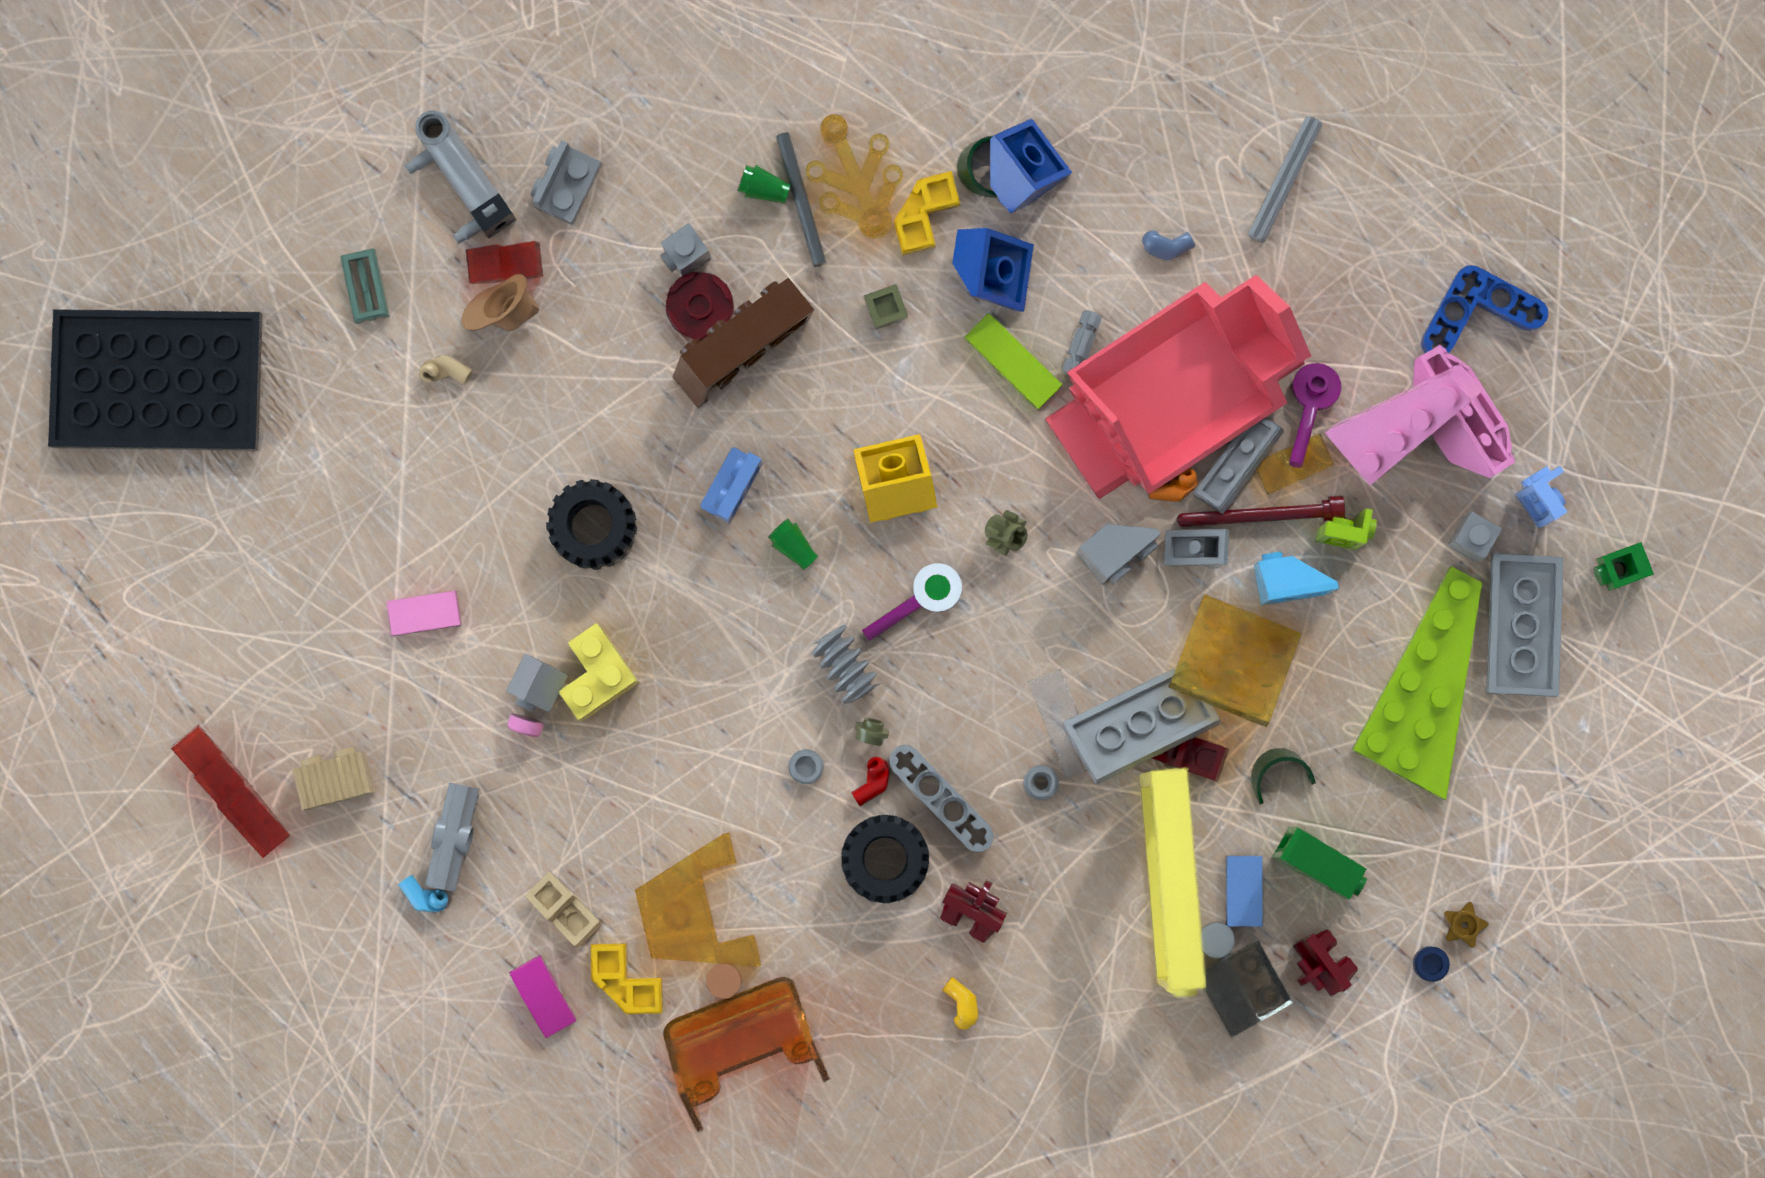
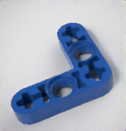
[1421,265,1549,353]

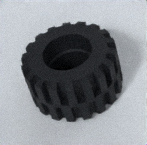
[546,479,637,570]
[841,815,929,903]

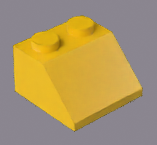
[853,434,938,523]

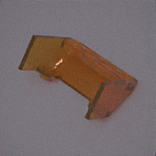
[663,977,830,1132]

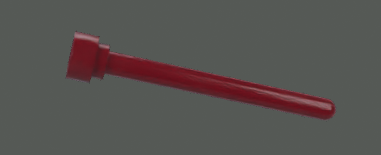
[1177,495,1345,527]

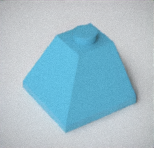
[1254,552,1339,605]

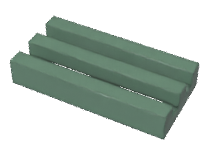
[340,248,390,324]

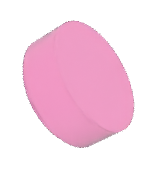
[507,713,544,737]

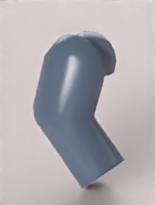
[1142,230,1195,261]

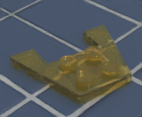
[635,832,762,967]

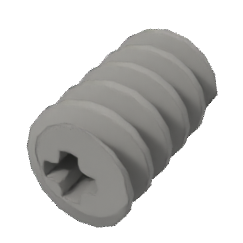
[812,624,882,704]

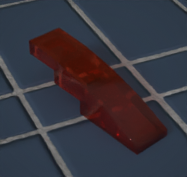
[171,724,290,858]

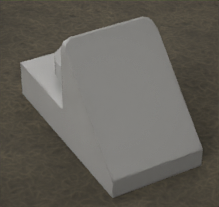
[1164,529,1229,568]

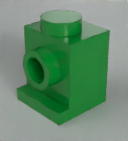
[1594,542,1654,591]

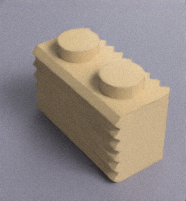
[292,747,375,810]

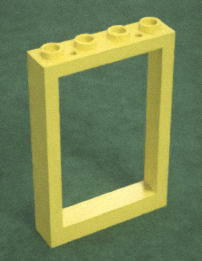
[1139,768,1206,997]

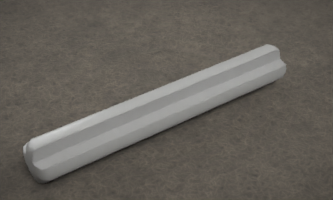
[1248,116,1322,243]

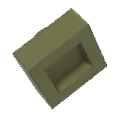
[864,284,908,330]

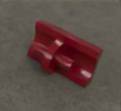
[940,880,1007,943]
[1293,929,1358,997]

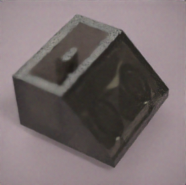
[1201,941,1293,1038]

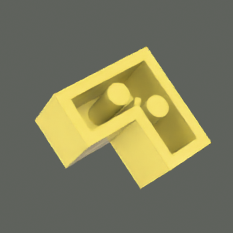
[558,623,640,722]

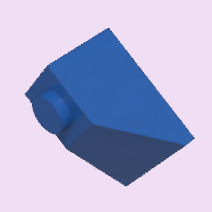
[990,118,1072,214]
[952,228,1034,312]

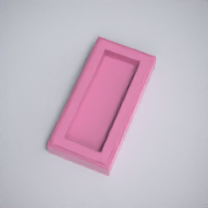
[386,591,462,636]

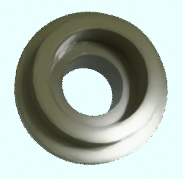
[854,718,889,746]

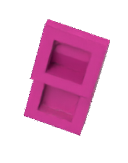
[509,955,576,1038]

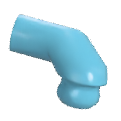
[398,875,449,913]

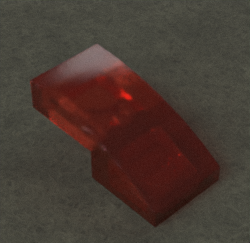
[466,241,543,284]

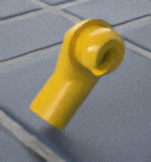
[942,977,979,1030]

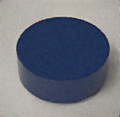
[1413,946,1450,982]

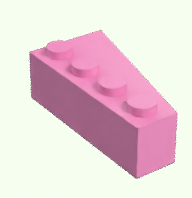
[1324,364,1484,485]

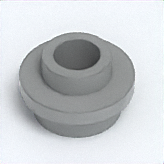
[1024,765,1059,800]

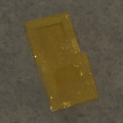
[1256,434,1335,495]

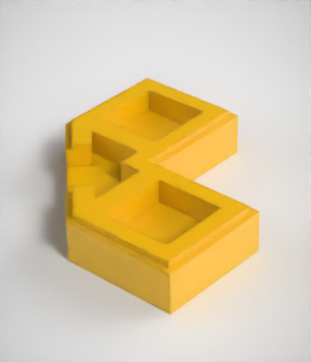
[894,171,960,256]
[591,943,663,1014]

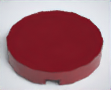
[666,272,734,341]

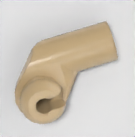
[419,355,473,385]

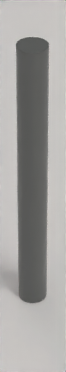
[776,132,826,267]

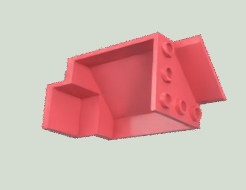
[1045,275,1311,499]

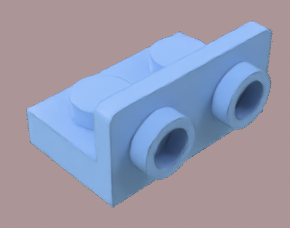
[1515,466,1567,529]

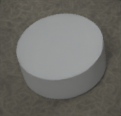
[788,749,824,784]
[1201,922,1235,958]

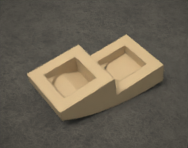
[525,871,603,948]

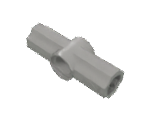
[425,783,480,892]

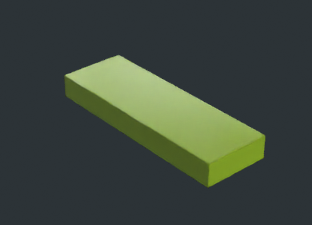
[964,313,1063,410]

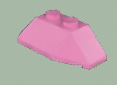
[1413,345,1515,478]

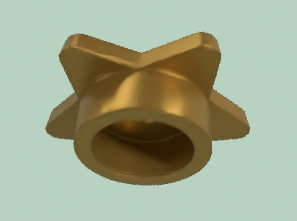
[1444,902,1489,948]

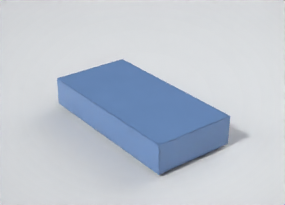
[1226,856,1263,927]

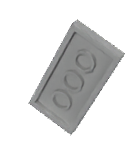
[1486,554,1564,697]
[1063,663,1220,785]

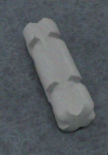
[1062,310,1101,375]

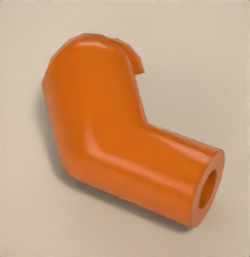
[1148,468,1197,502]

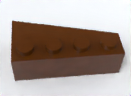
[673,278,814,408]

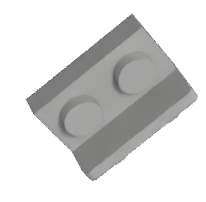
[531,141,603,225]

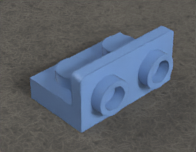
[700,448,763,524]

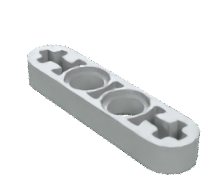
[889,745,994,852]

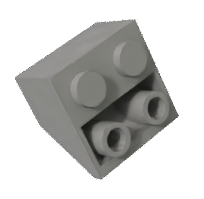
[1076,524,1161,585]

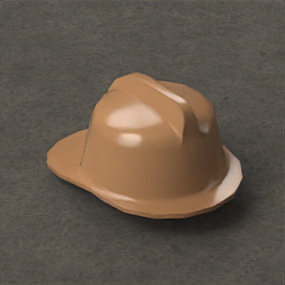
[461,274,539,331]

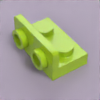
[1315,508,1377,550]

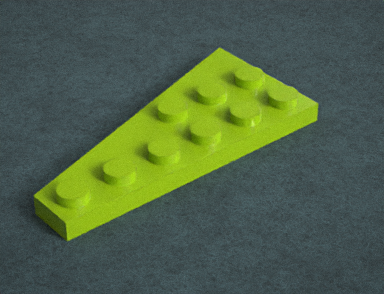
[1351,566,1482,800]

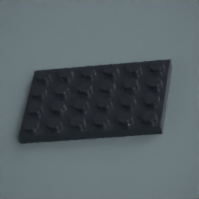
[48,309,263,451]

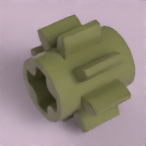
[985,510,1028,556]

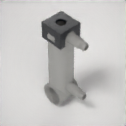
[405,111,517,243]

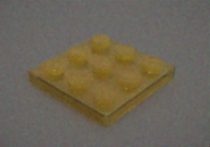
[1168,594,1302,727]

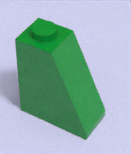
[1271,827,1367,900]

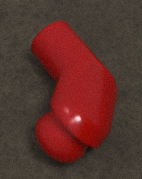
[851,756,890,807]

